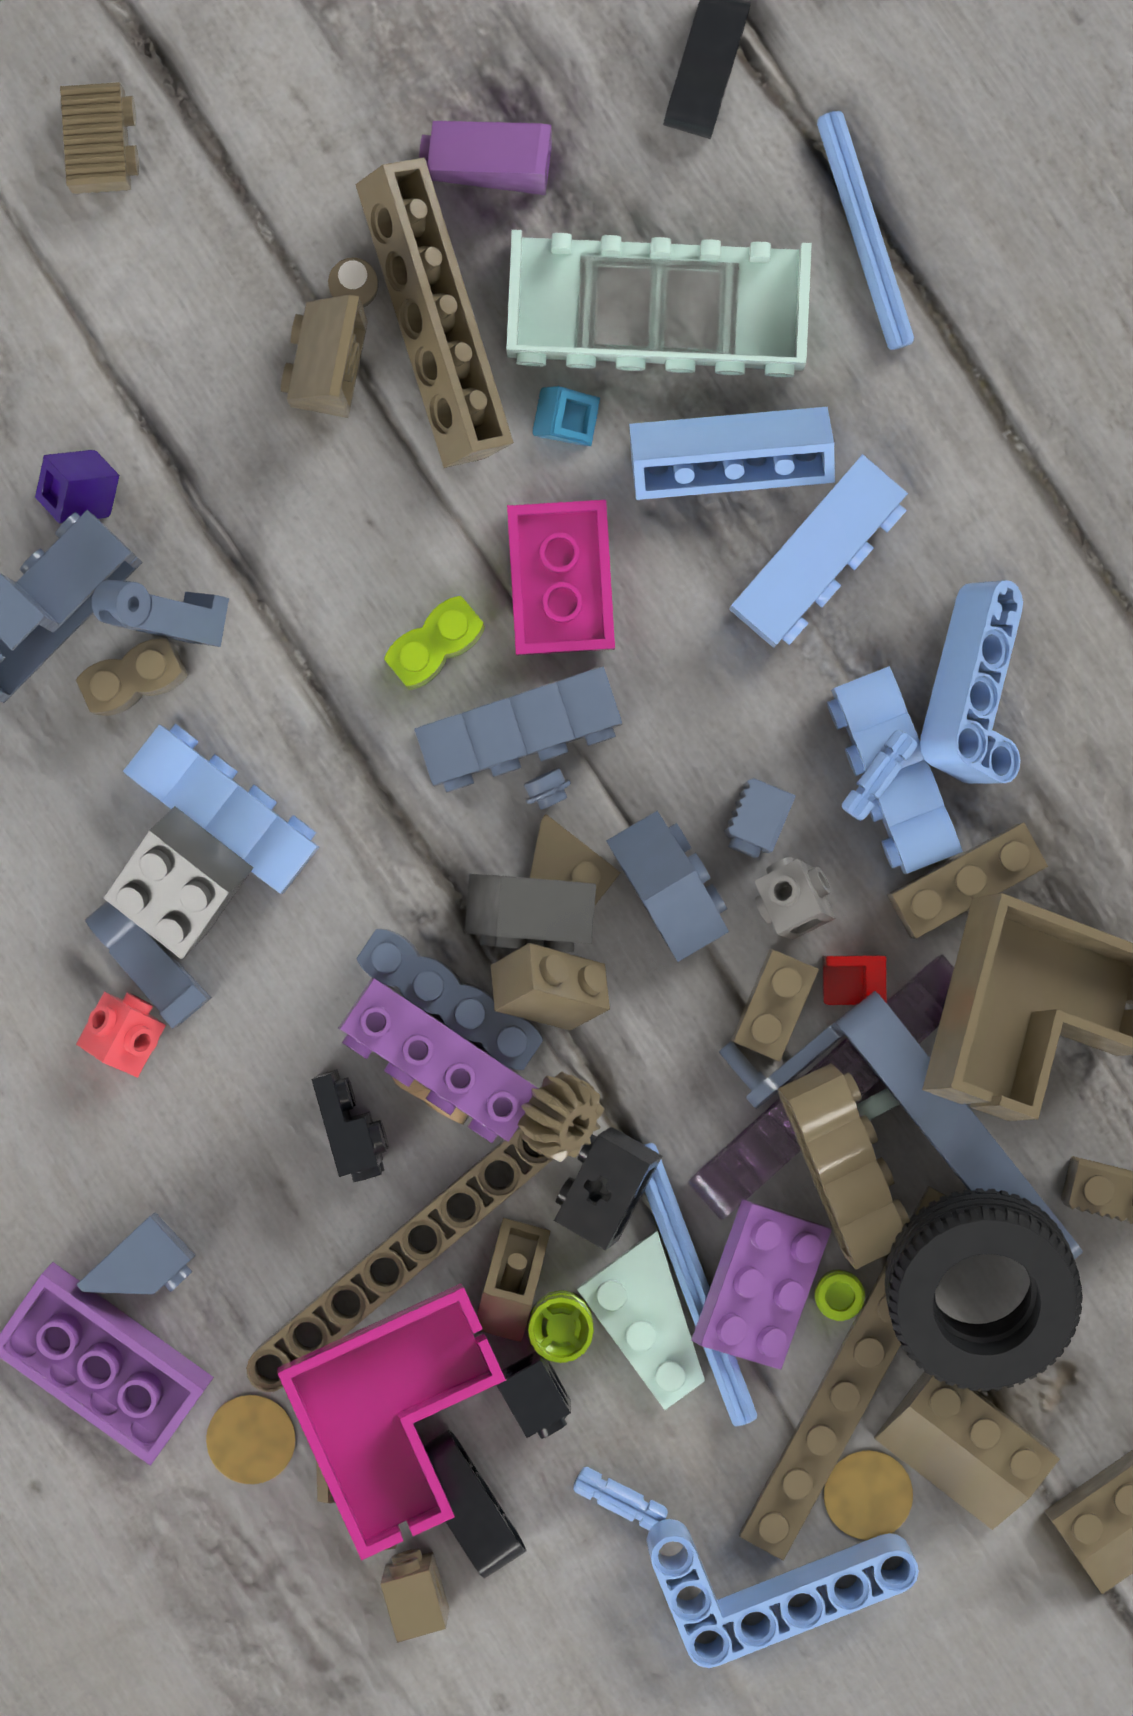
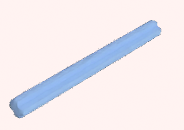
[644,1143,757,1427]

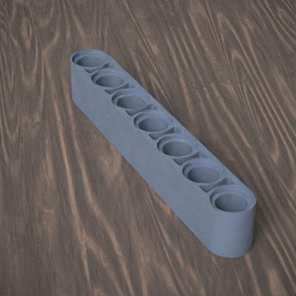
[835,991,1083,1259]

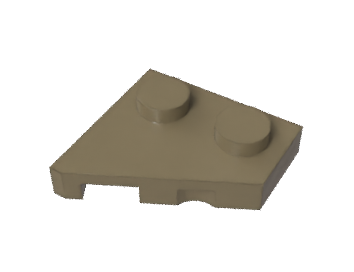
[529,814,621,907]

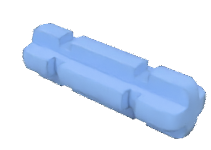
[842,730,917,821]
[573,1467,668,1530]

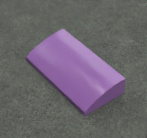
[0,1262,214,1466]

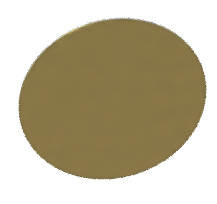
[206,1395,295,1484]
[824,1450,913,1540]

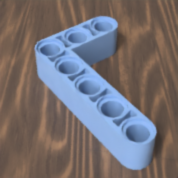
[646,1519,919,1668]

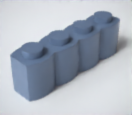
[414,666,622,793]
[356,929,543,1070]

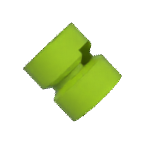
[528,1290,594,1363]

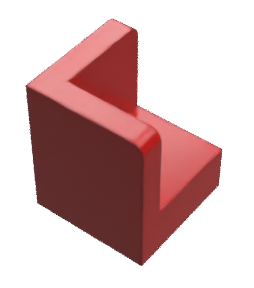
[823,955,887,1005]

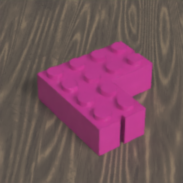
[277,1283,506,1561]

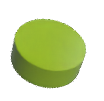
[814,1269,865,1321]

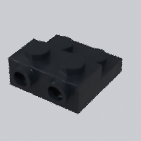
[311,1069,389,1182]

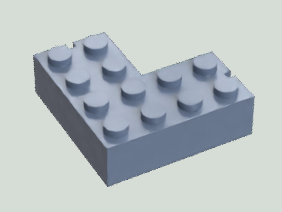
[0,510,143,703]

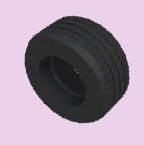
[884,1188,1083,1391]

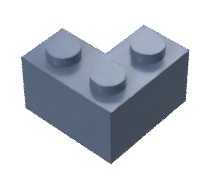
[606,811,729,962]

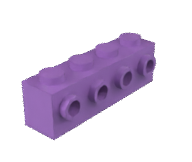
[338,978,539,1143]

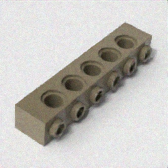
[355,157,514,468]

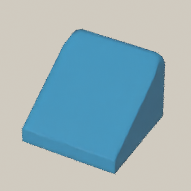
[533,386,600,446]

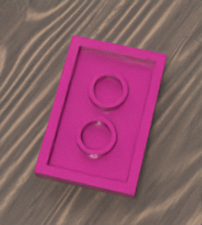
[507,500,615,656]

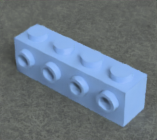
[629,407,835,500]
[729,454,908,648]

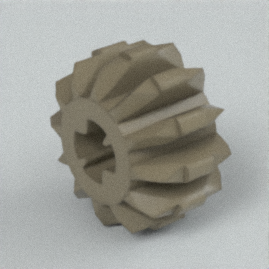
[517,1072,604,1162]

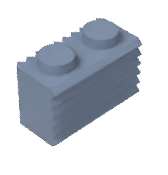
[724,778,796,858]

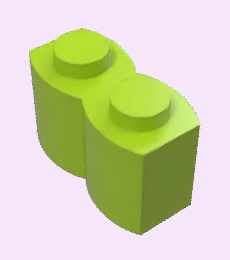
[384,596,485,690]

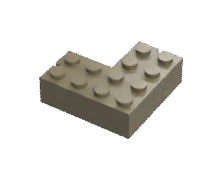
[922,893,1133,1121]

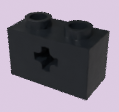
[554,1127,662,1251]

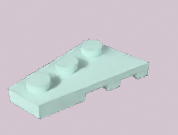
[577,1229,705,1410]

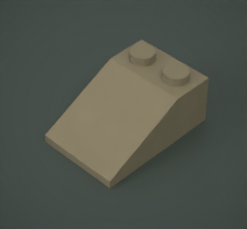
[281,294,368,418]

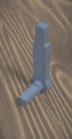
[719,1004,858,1109]

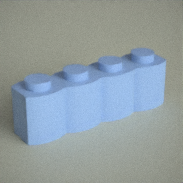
[827,666,963,874]
[123,723,319,894]

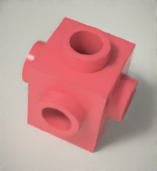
[76,992,166,1078]

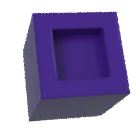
[35,450,120,524]

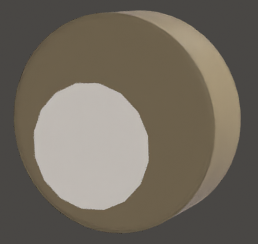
[328,257,379,308]

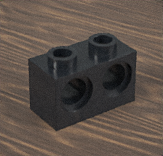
[497,1351,571,1439]

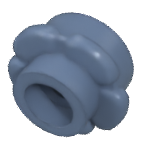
[524,768,571,810]

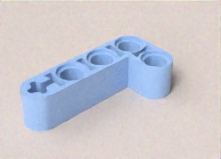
[920,580,1023,784]

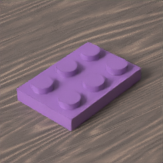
[691,1199,832,1370]

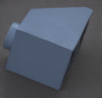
[76,1212,196,1294]

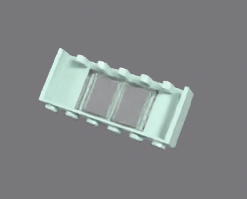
[506,230,812,377]

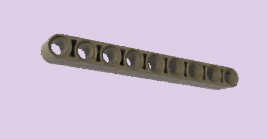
[246,1127,553,1392]

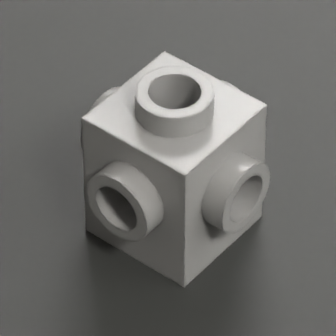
[754,857,836,940]

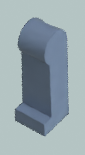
[92,580,229,647]
[85,901,212,1029]

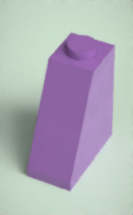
[419,121,552,195]

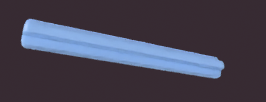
[817,111,914,350]

